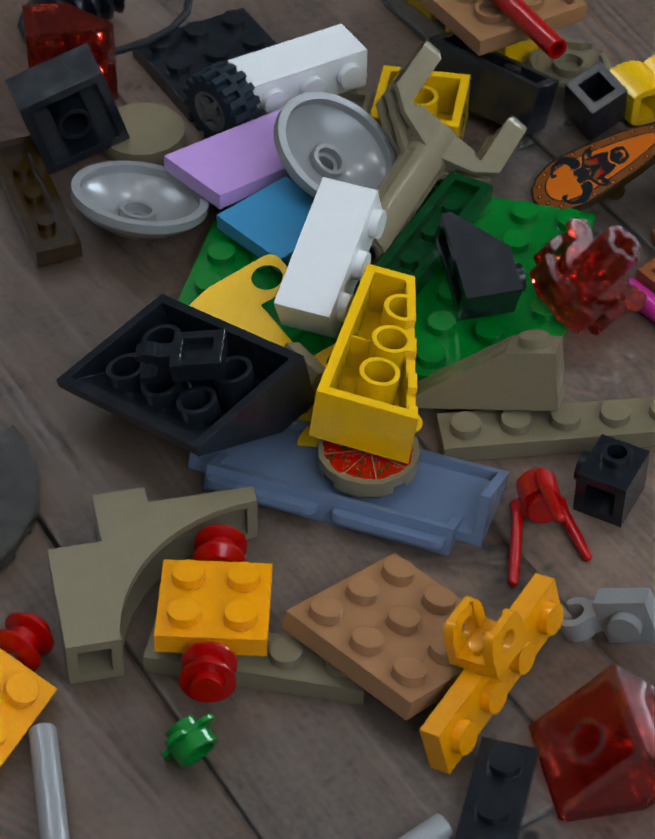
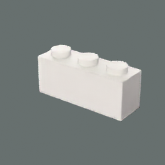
[228,24,367,116]
[274,177,387,339]

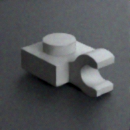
[560,587,655,643]

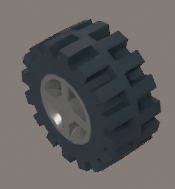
[183,61,262,139]

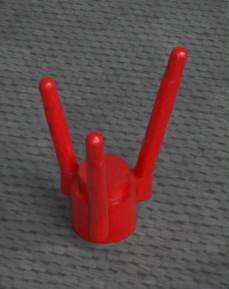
[508,468,592,587]

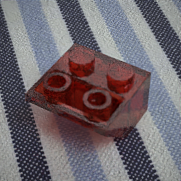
[22,2,118,100]

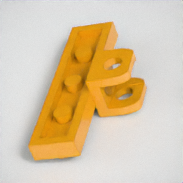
[419,573,564,775]

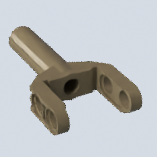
[369,40,527,265]

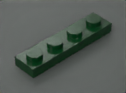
[375,171,493,296]

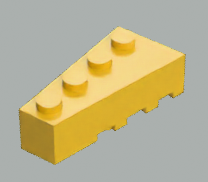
[308,263,418,464]

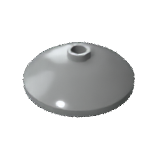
[274,91,397,198]
[70,160,209,240]

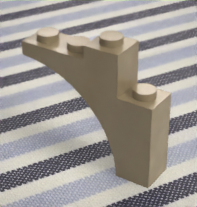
[47,486,258,685]

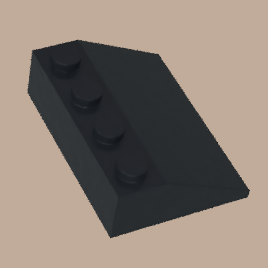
[56,294,315,456]

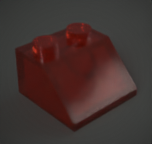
[528,663,655,822]

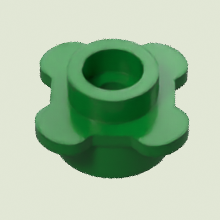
[161,713,219,768]

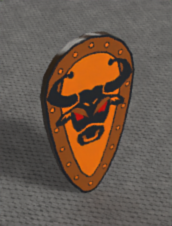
[531,122,655,212]

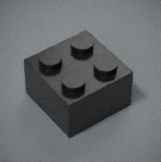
[5,43,130,175]

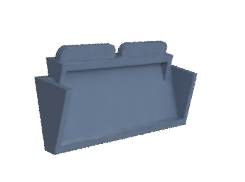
[188,419,510,556]

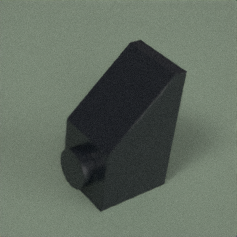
[434,212,526,321]

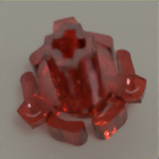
[529,218,646,335]

